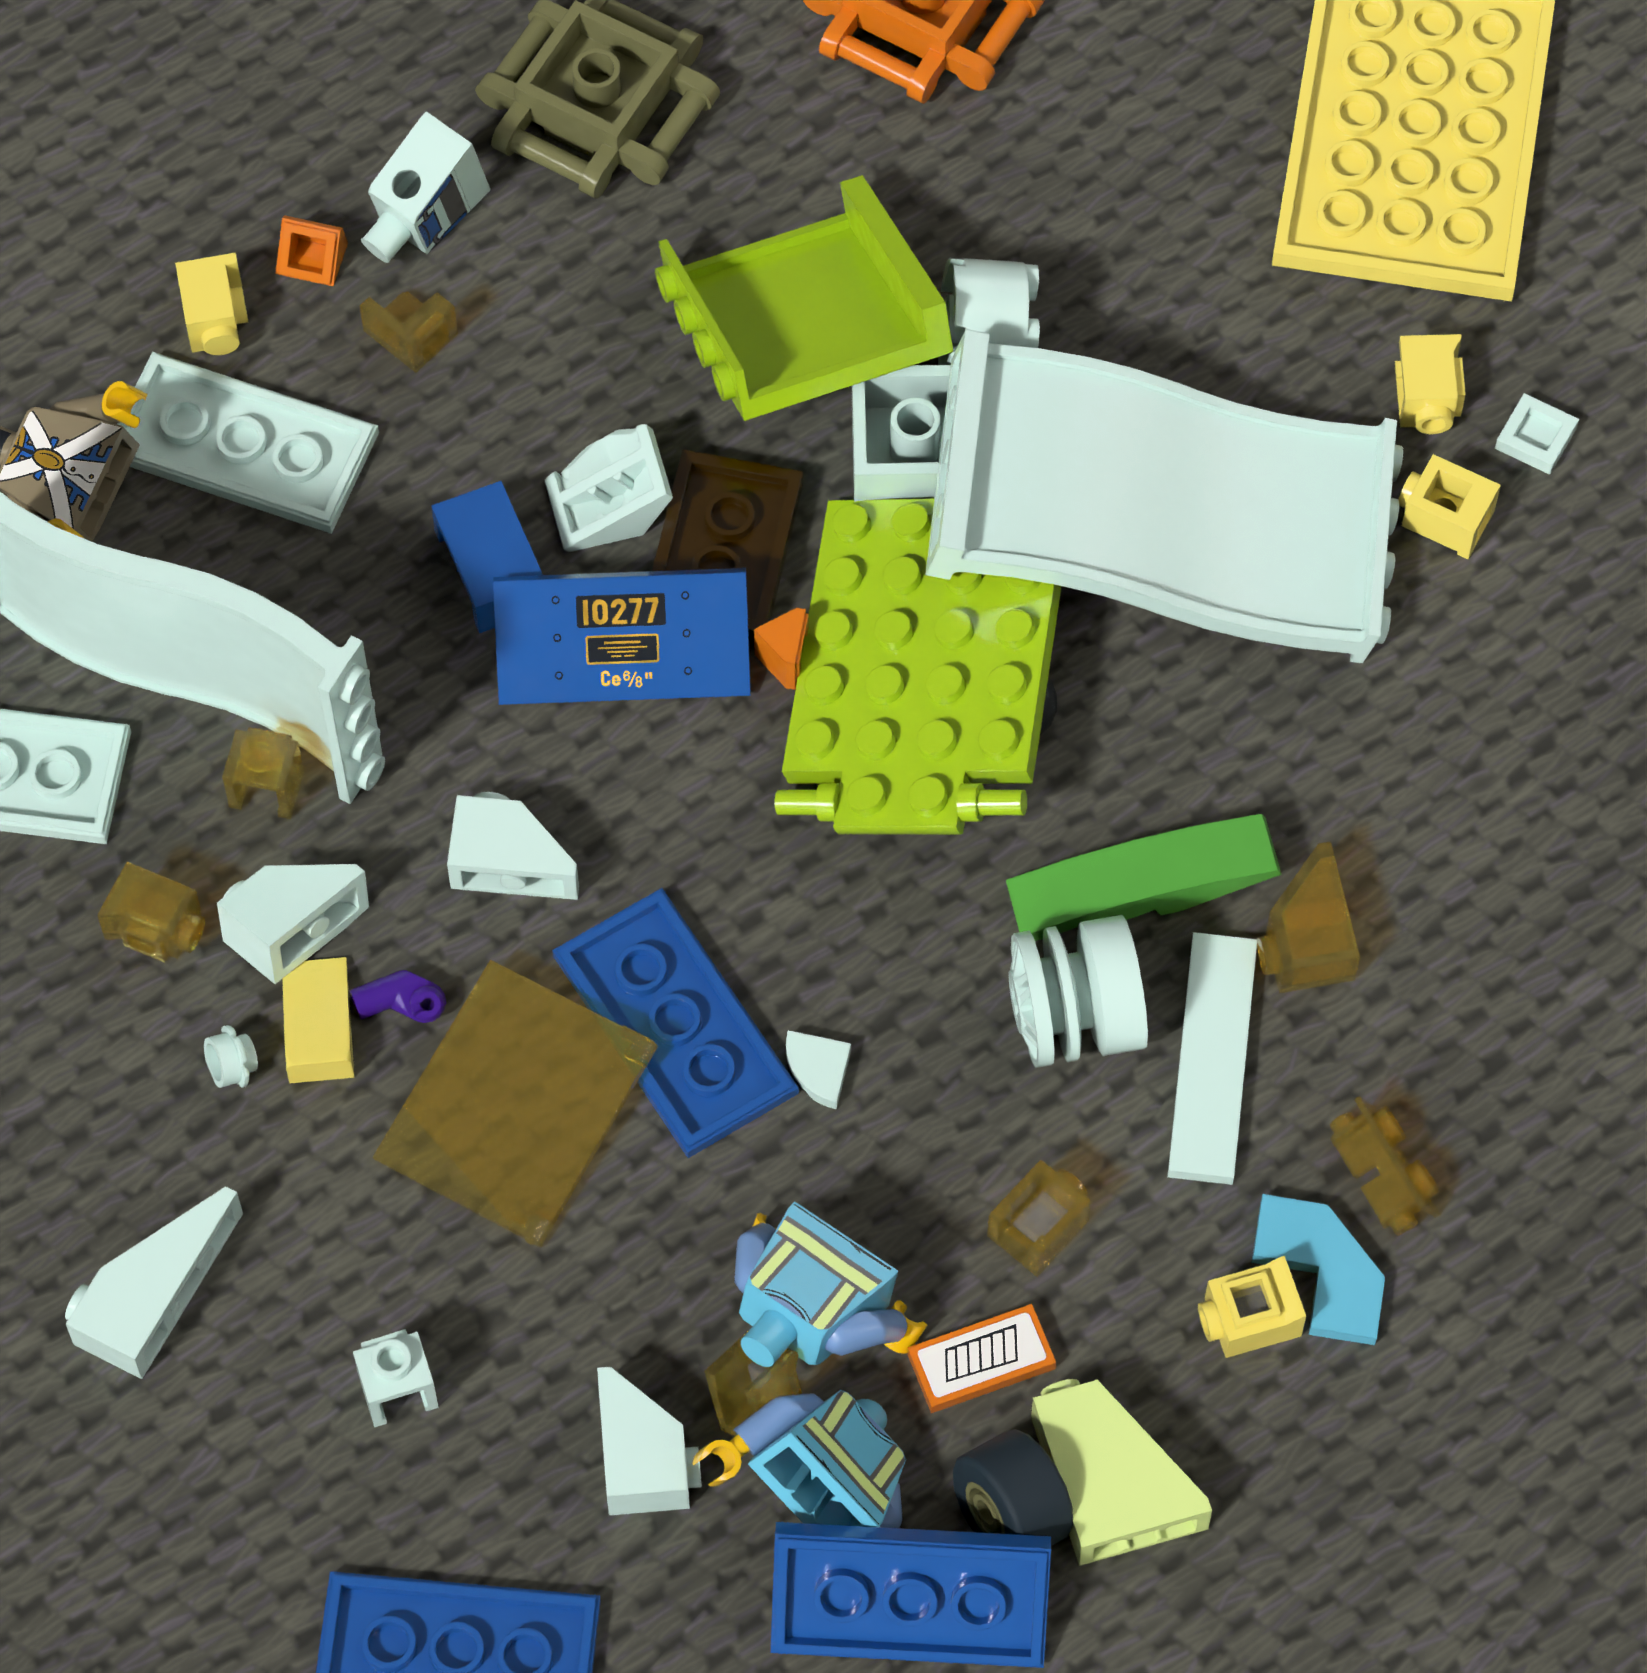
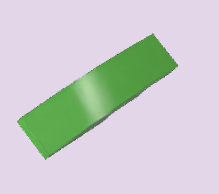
[1006,814,1282,941]

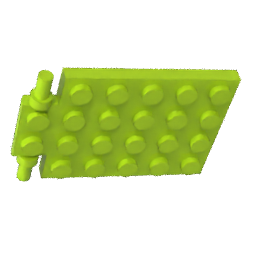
[775,499,1062,835]

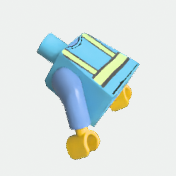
[735,1201,928,1367]
[692,1390,906,1528]

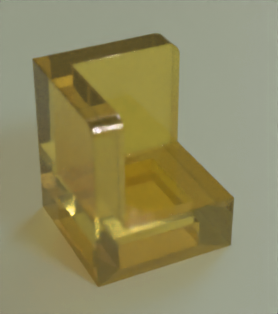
[360,292,458,373]

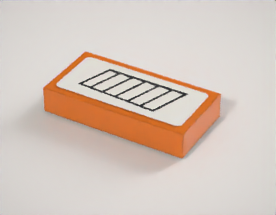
[907,1304,1056,1413]

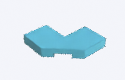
[1252,1194,1385,1345]

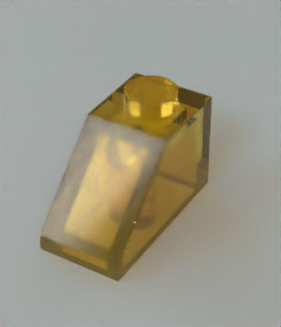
[1257,841,1360,994]

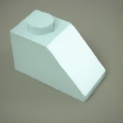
[447,792,579,900]
[217,864,369,984]
[597,1367,702,1515]

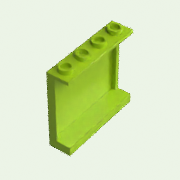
[655,175,953,421]

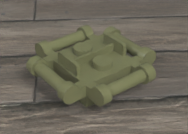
[475,0,720,199]

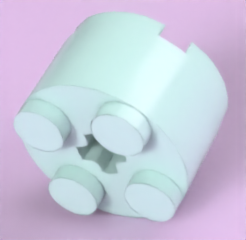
[938,258,1040,365]

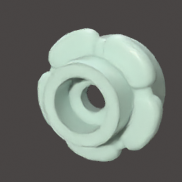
[204,1025,258,1088]

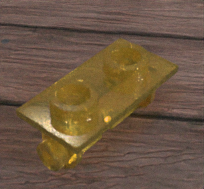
[1330,1096,1441,1236]

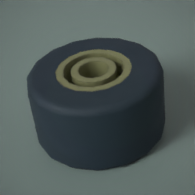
[952,1429,1073,1546]

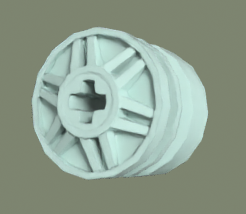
[1009,915,1148,1068]

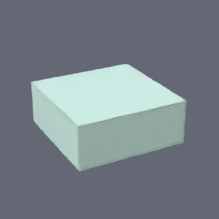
[1495,393,1579,474]

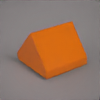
[275,215,348,286]
[754,608,809,690]

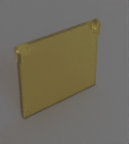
[372,960,658,1248]

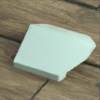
[545,424,673,552]

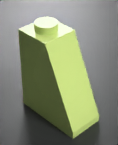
[1031,1379,1212,1566]

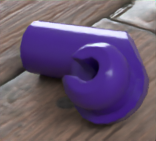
[349,970,446,1023]

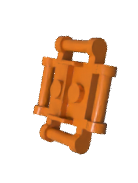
[803,0,1045,104]

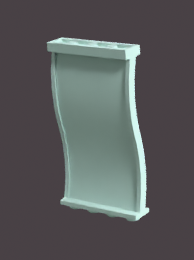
[925,329,1403,663]
[0,491,385,804]

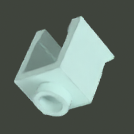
[353,1329,439,1427]

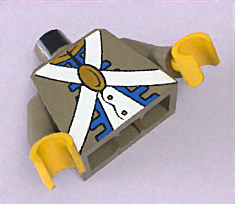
[0,381,147,541]

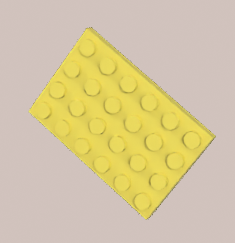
[1272,0,1555,302]

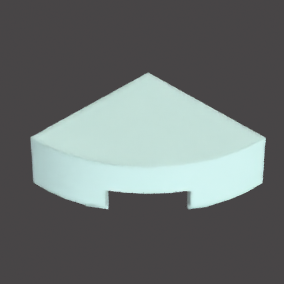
[786,1030,851,1109]

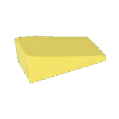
[282,957,354,1083]

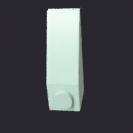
[65,1186,243,1379]

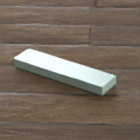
[1167,932,1257,1185]

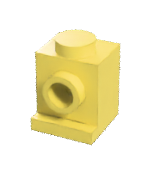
[175,253,248,355]
[1398,454,1501,559]

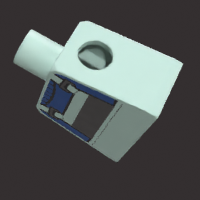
[361,111,491,263]

